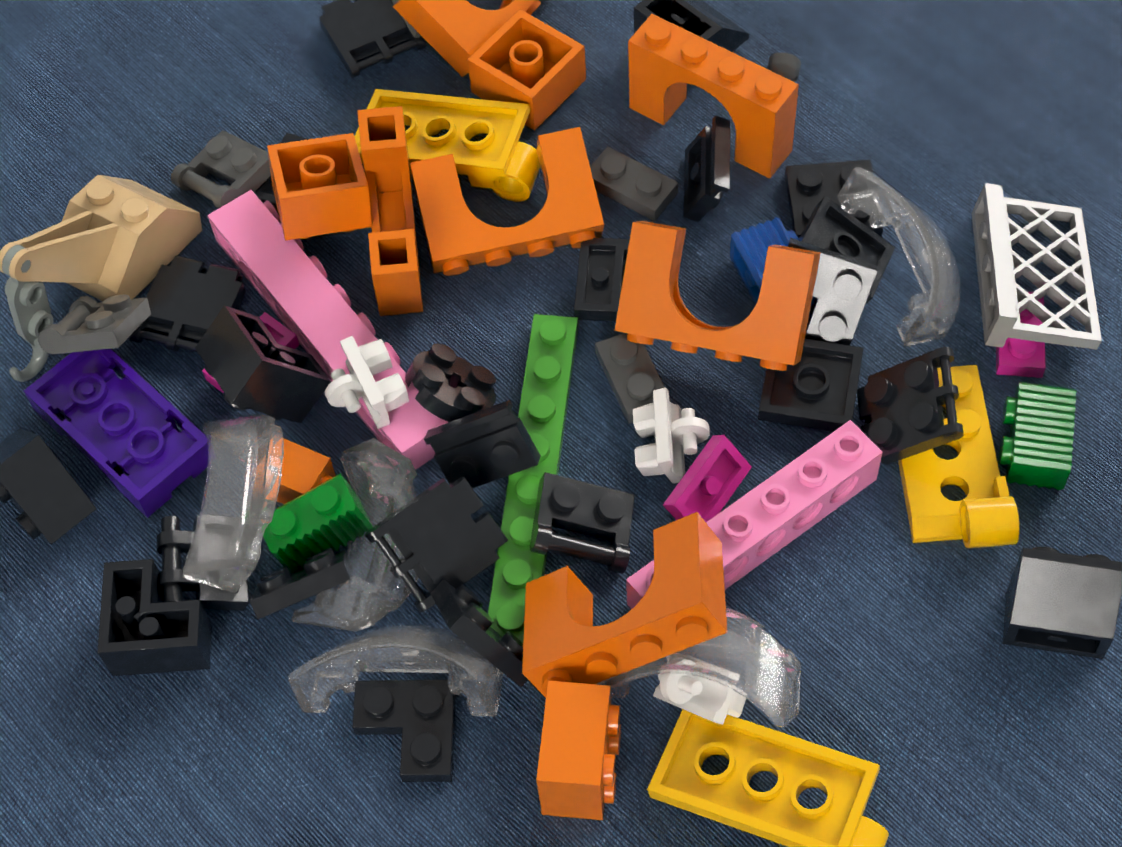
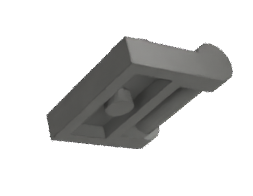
[171,130,271,209]
[38,294,151,354]

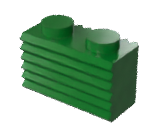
[999,382,1077,490]
[257,473,373,573]

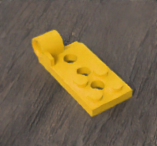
[354,89,541,202]
[898,365,1020,548]
[647,709,889,847]

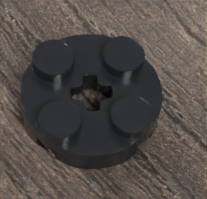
[405,343,496,422]

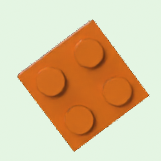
[467,9,586,131]
[267,133,372,241]
[536,681,621,820]

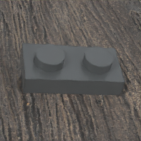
[590,146,678,221]
[595,333,671,424]

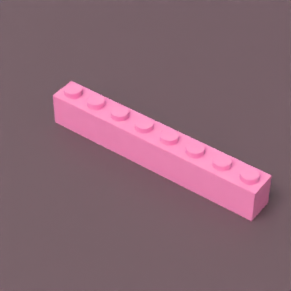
[207,190,449,475]

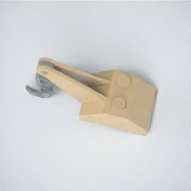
[0,175,202,382]

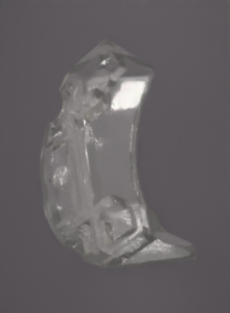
[837,167,961,347]
[182,414,284,593]
[291,438,419,632]
[596,608,801,727]
[288,626,503,717]

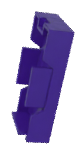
[23,349,218,518]

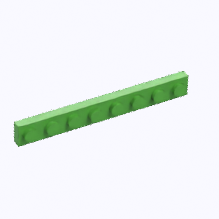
[488,314,579,643]

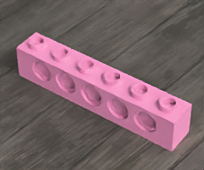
[626,420,883,609]

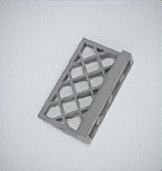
[971,183,1102,350]

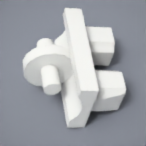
[325,336,409,429]
[633,388,710,484]
[653,652,748,725]

